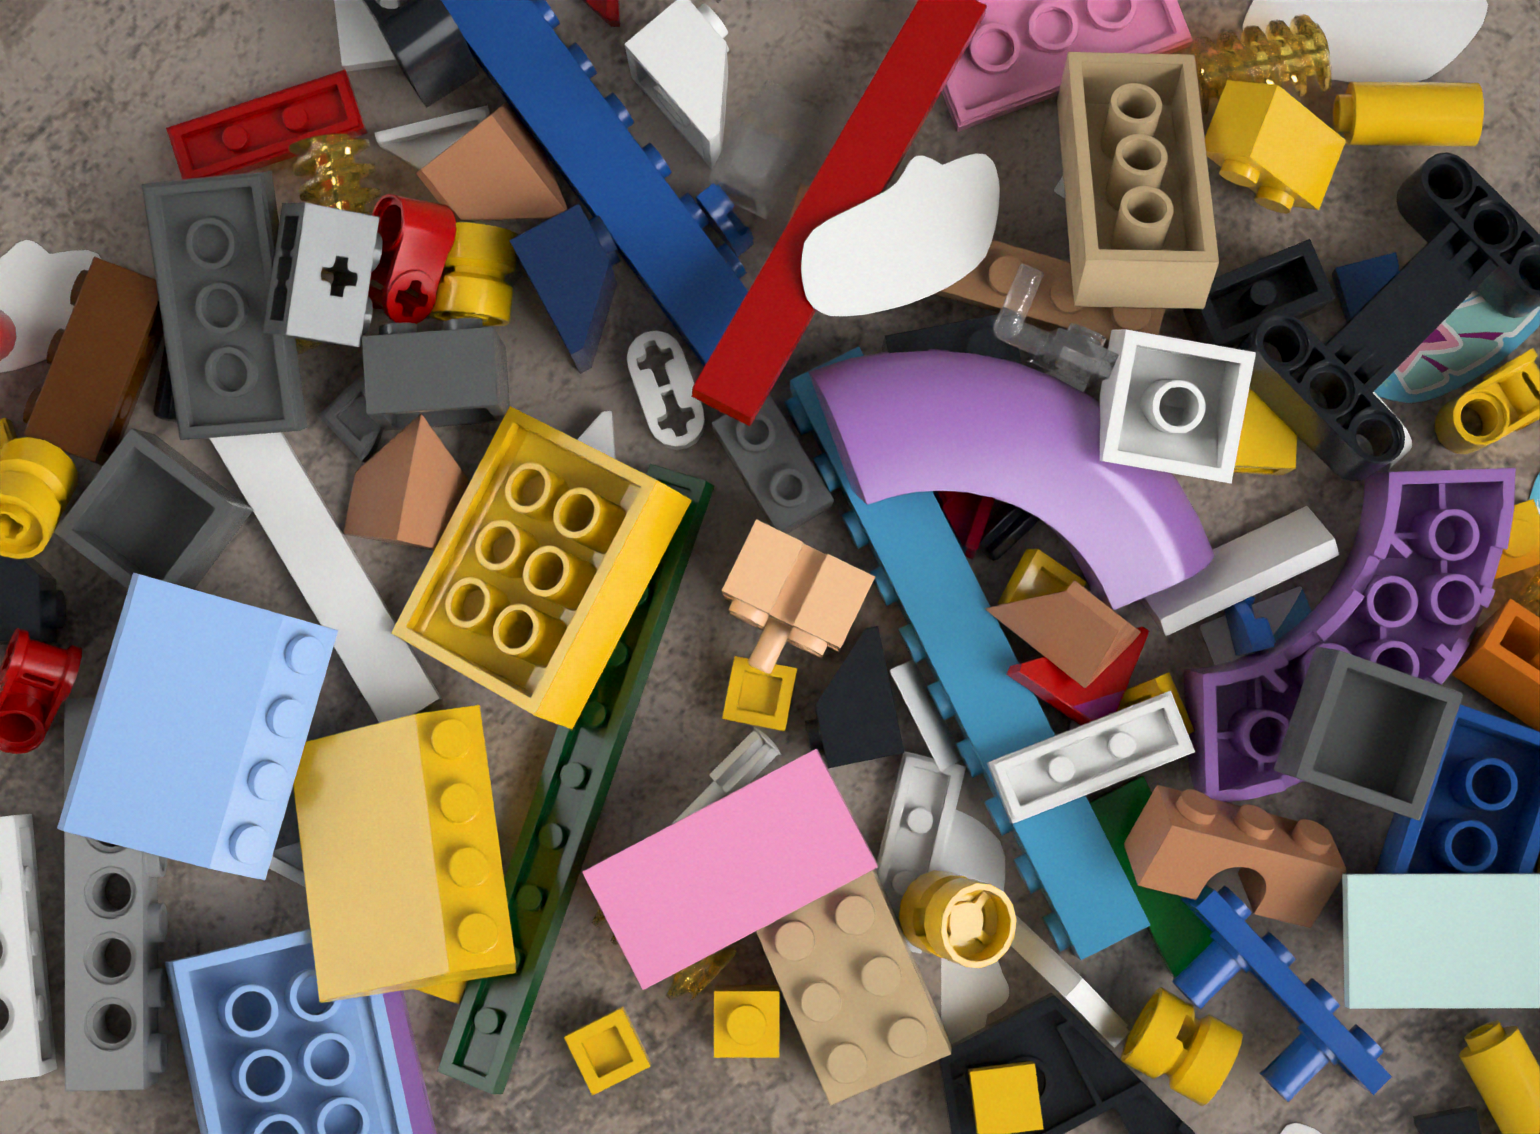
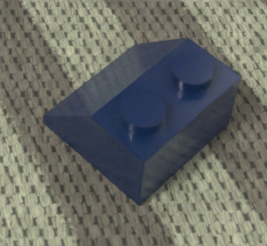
[510,204,621,374]

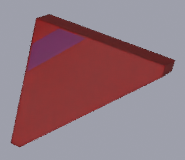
[1006,626,1150,725]

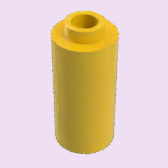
[1333,82,1484,146]
[1459,1020,1540,1134]

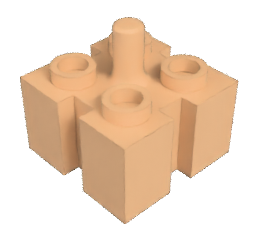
[722,519,875,674]

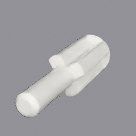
[672,727,781,824]

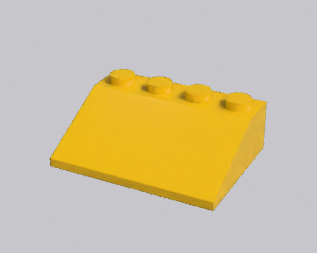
[391,406,692,729]
[293,705,516,1003]

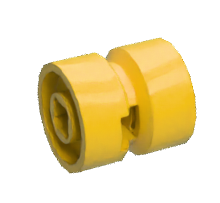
[429,222,518,327]
[0,437,78,559]
[899,870,1017,968]
[1121,987,1243,1106]

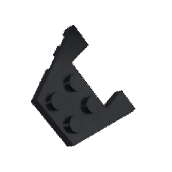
[939,993,1195,1134]

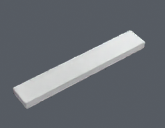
[210,432,442,723]

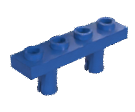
[1172,885,1392,1102]

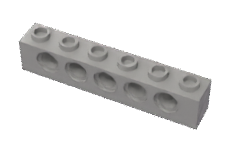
[64,698,168,1091]

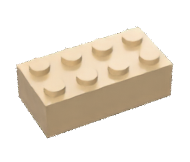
[1057,52,1219,309]
[756,808,951,1106]

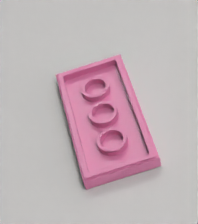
[942,0,1193,132]
[582,749,878,990]

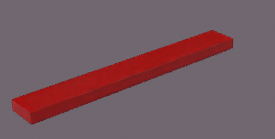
[691,0,987,426]

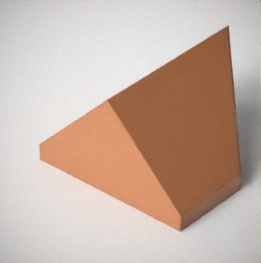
[416,102,568,222]
[343,414,470,551]
[984,580,1141,688]

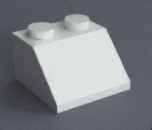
[625,0,729,170]
[1100,329,1256,483]

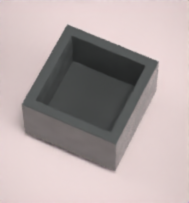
[362,318,510,431]
[54,428,253,589]
[1274,646,1463,821]

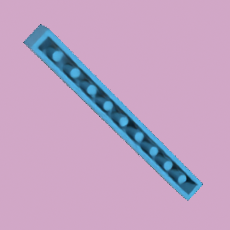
[784,347,1150,960]

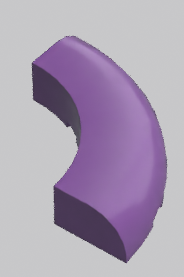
[808,349,1215,610]
[1184,468,1516,802]

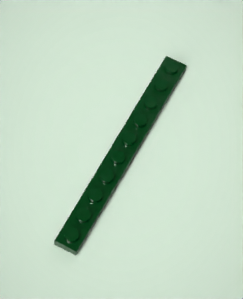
[437,464,715,1094]

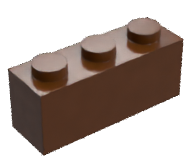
[23,257,164,466]

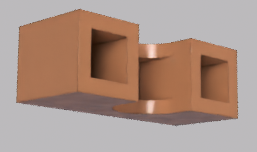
[1124,785,1347,928]

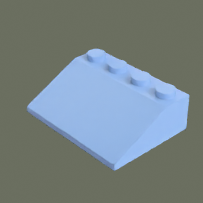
[57,573,338,880]
[165,928,413,1134]

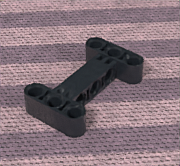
[362,0,479,108]
[1236,152,1540,482]

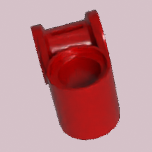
[368,194,456,324]
[0,628,82,754]

